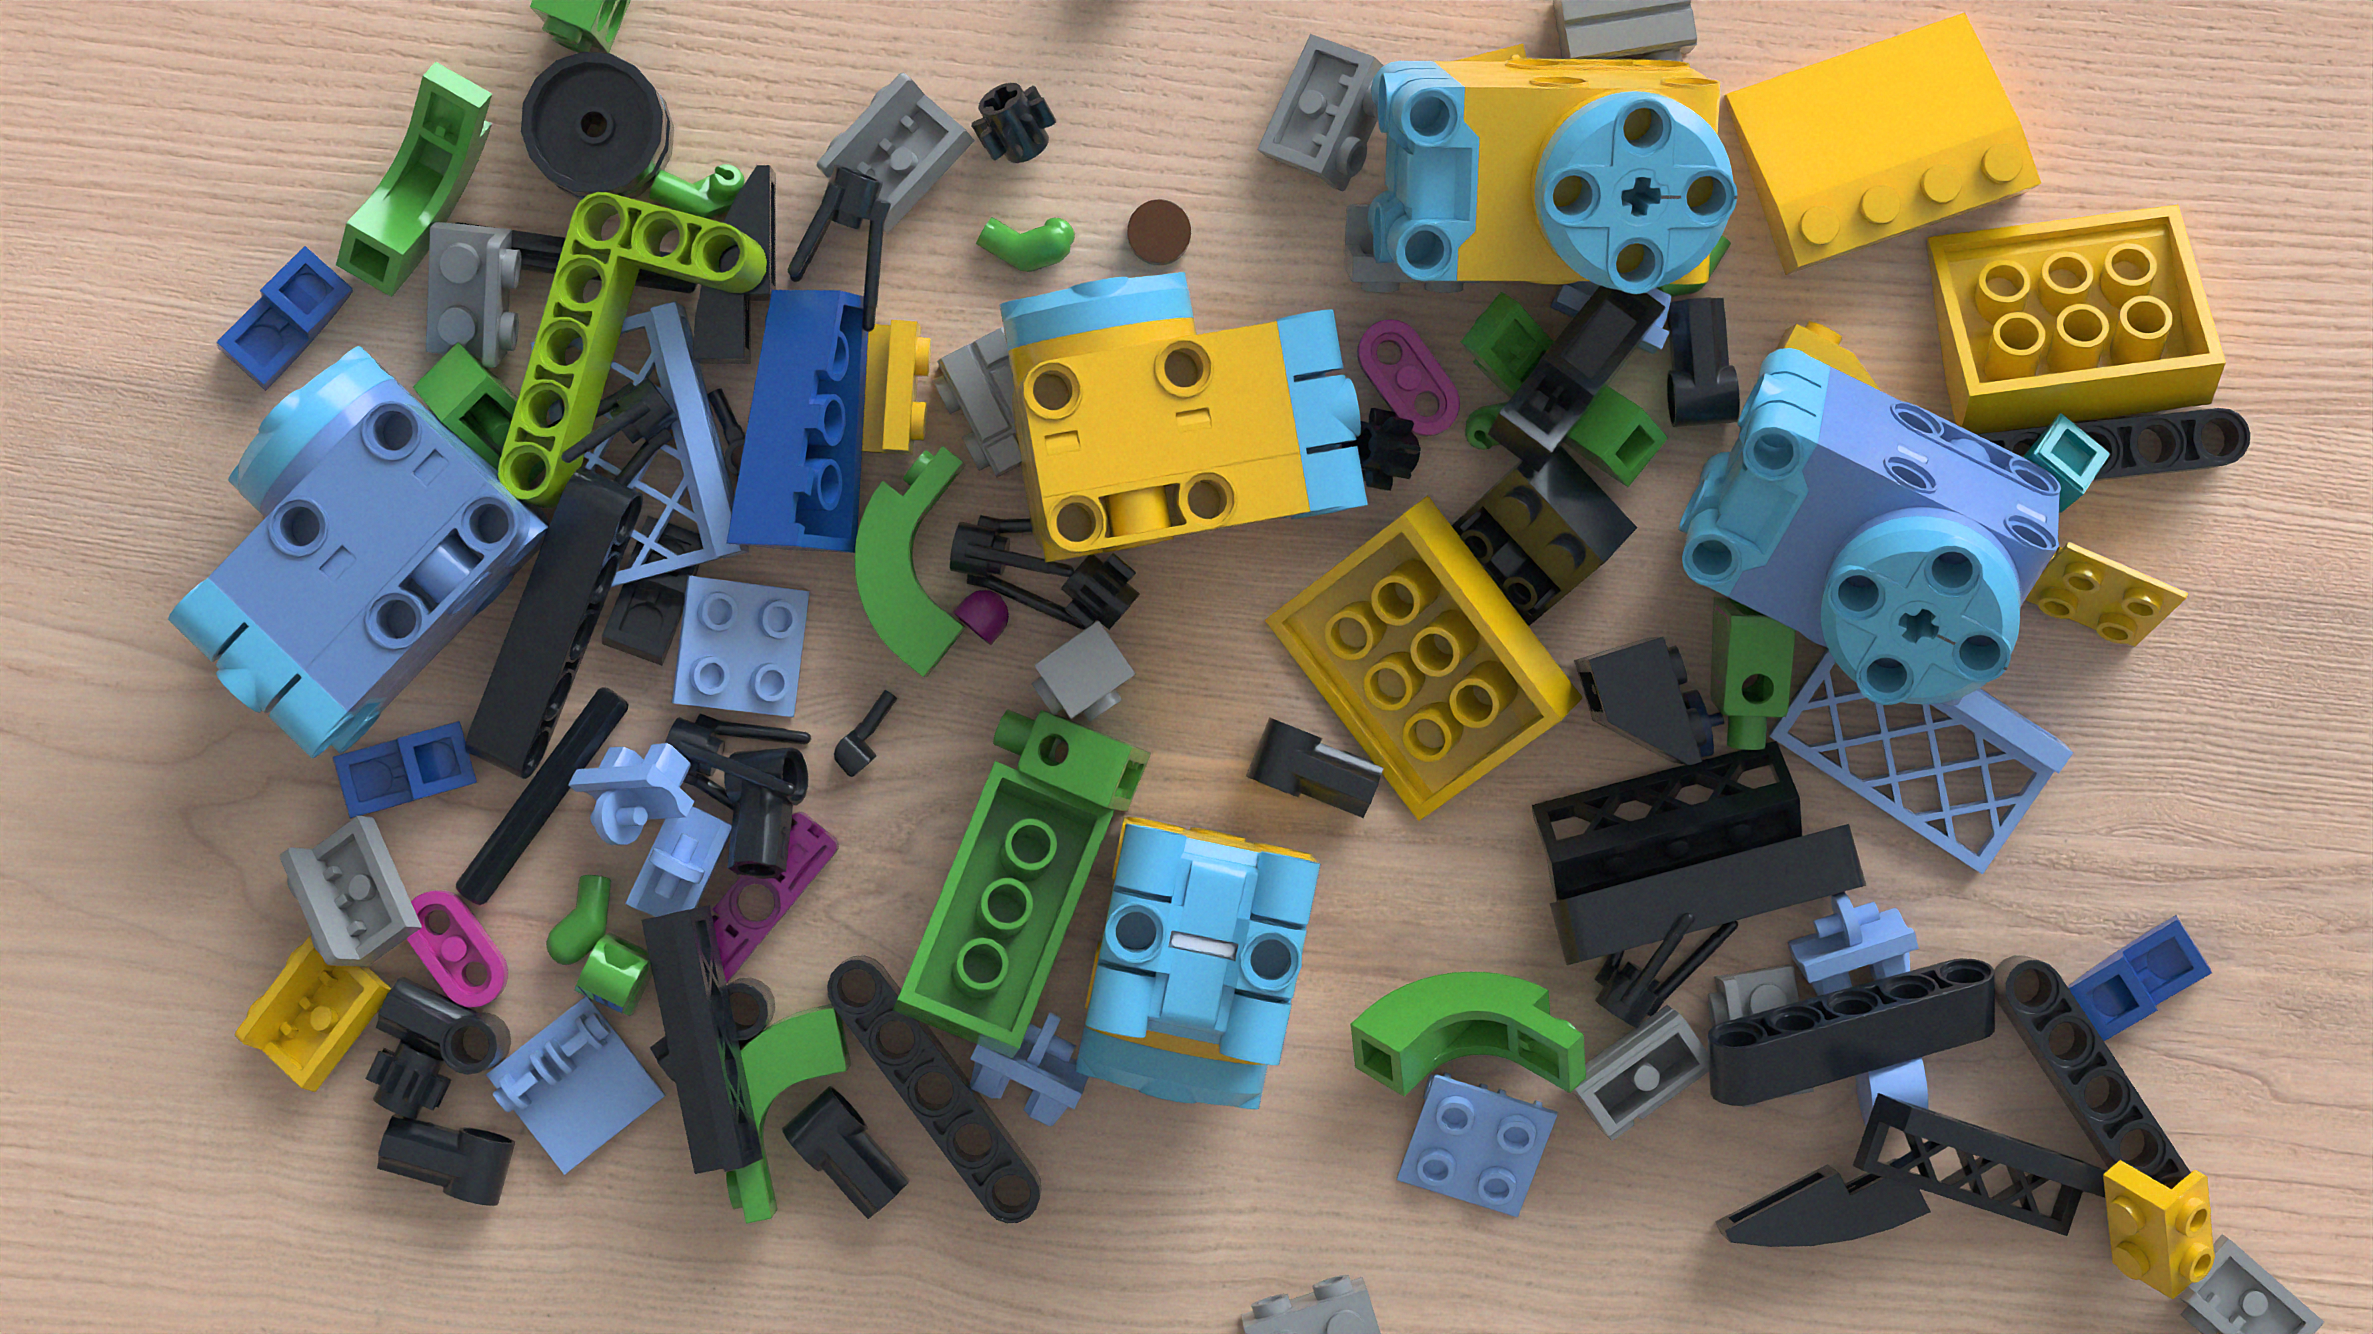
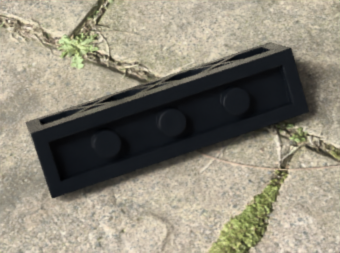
[1532,741,1802,901]
[641,905,763,1174]
[1853,1093,2107,1236]

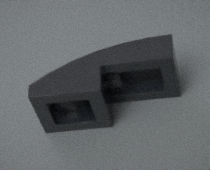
[602,516,703,666]

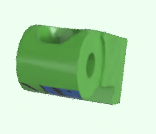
[574,932,652,1016]

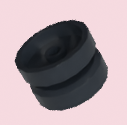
[521,52,674,200]

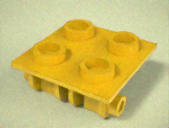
[2025,542,2188,647]

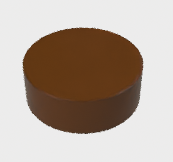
[1127,199,1191,265]

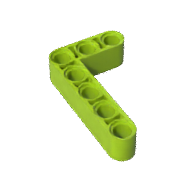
[498,192,767,508]

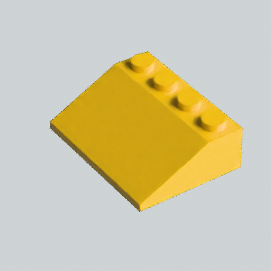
[1724,12,2042,275]
[1926,204,2226,434]
[1265,495,1583,821]

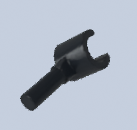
[707,388,745,476]
[834,690,897,777]

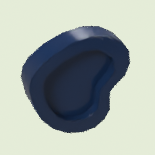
[1683,689,1724,758]

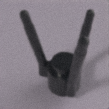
[787,165,891,332]
[548,377,679,487]
[950,515,1086,630]
[665,713,811,810]
[1594,912,1738,1028]

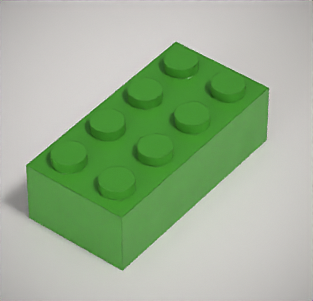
[893,761,1115,1059]

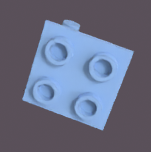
[672,575,810,717]
[486,996,666,1175]
[1397,1072,1558,1217]

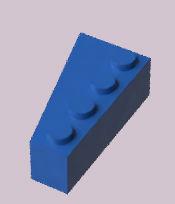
[726,290,868,553]

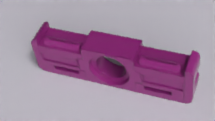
[712,812,839,984]

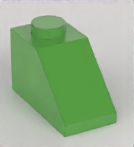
[413,342,546,484]

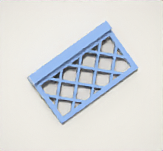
[530,301,749,588]
[1768,647,2073,874]

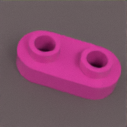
[1357,319,1460,437]
[407,890,508,1007]

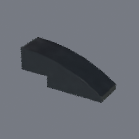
[692,165,776,364]
[1487,285,1666,473]
[1715,1158,1931,1247]

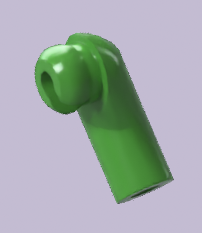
[976,217,1075,272]

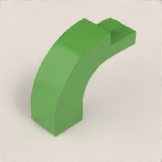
[336,62,492,297]
[1460,292,1668,487]
[854,446,966,677]
[1350,971,1586,1096]
[726,1004,851,1224]

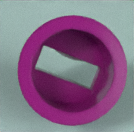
[953,590,1009,645]

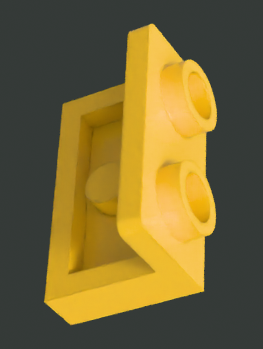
[862,320,931,455]
[234,935,392,1092]
[2103,1160,2215,1300]

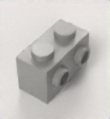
[1032,620,1136,722]
[1241,1275,1381,1334]

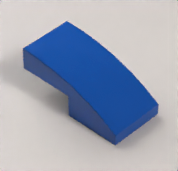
[216,246,353,391]
[332,721,477,819]
[2067,915,2212,1041]

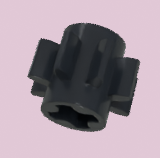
[971,83,1056,163]
[1342,408,1421,491]
[1061,553,1140,630]
[365,1040,452,1119]

